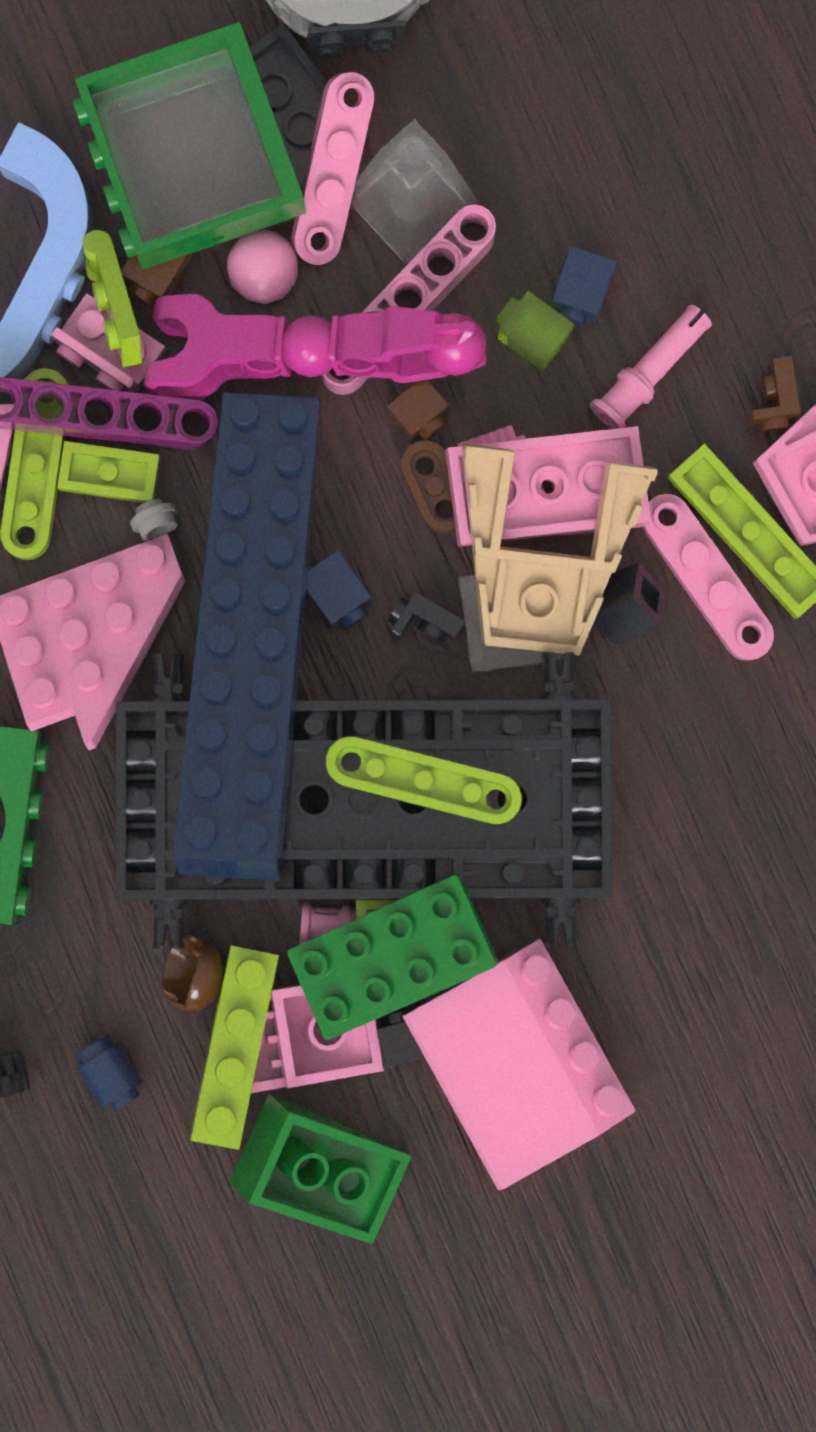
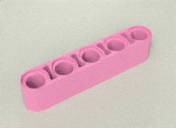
[322,205,496,395]

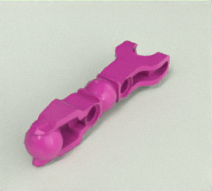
[144,294,486,401]

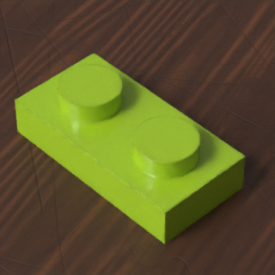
[57,441,161,503]

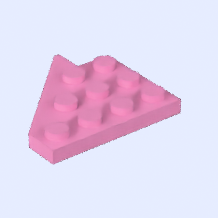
[0,534,186,750]

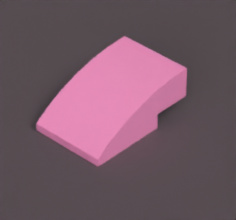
[251,984,384,1093]

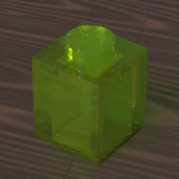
[496,291,575,372]

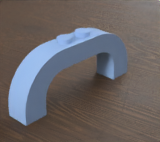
[0,122,94,393]

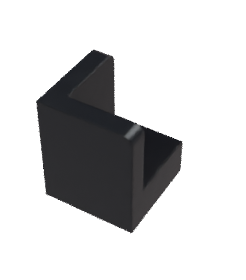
[593,562,667,644]

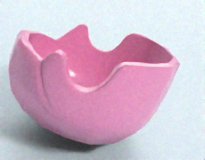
[227,230,298,304]

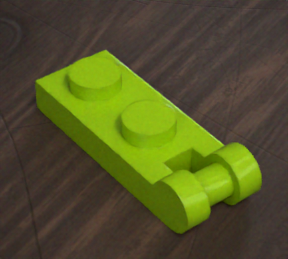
[83,230,142,367]

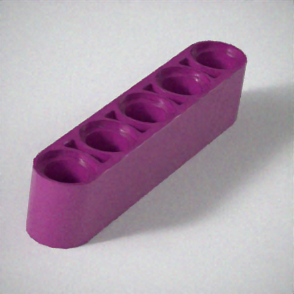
[0,377,218,450]

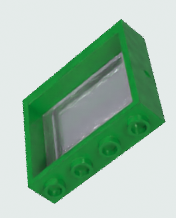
[72,22,306,270]

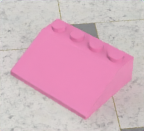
[402,939,636,1191]

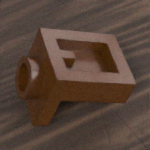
[747,356,801,433]

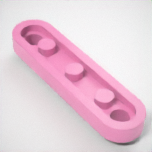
[291,72,374,265]
[642,494,774,661]

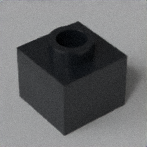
[377,1008,424,1068]

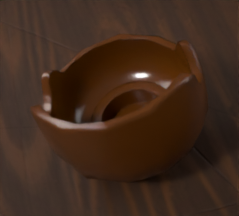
[161,933,225,1013]

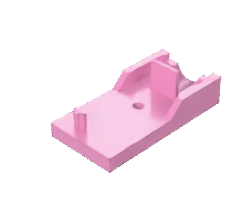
[445,426,651,547]

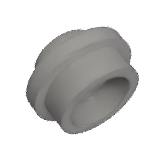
[130,499,177,541]

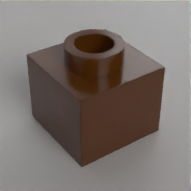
[387,380,449,443]

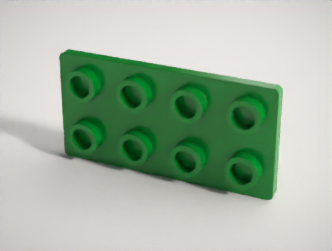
[287,875,498,1040]

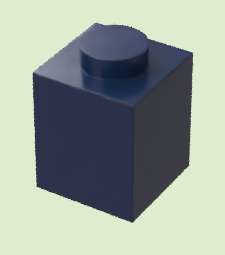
[550,246,616,327]
[307,550,372,629]

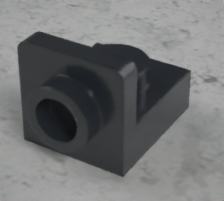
[387,591,465,643]

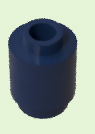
[75,1035,143,1111]

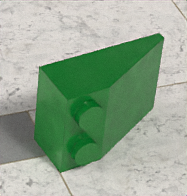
[229,1094,412,1244]

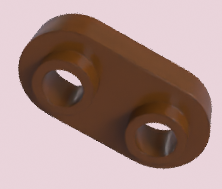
[401,440,456,534]

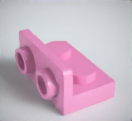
[51,293,167,393]

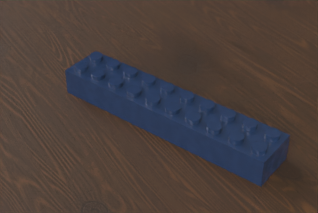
[173,392,322,881]

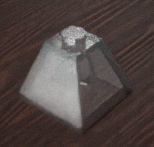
[350,119,478,265]

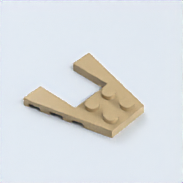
[462,443,658,655]

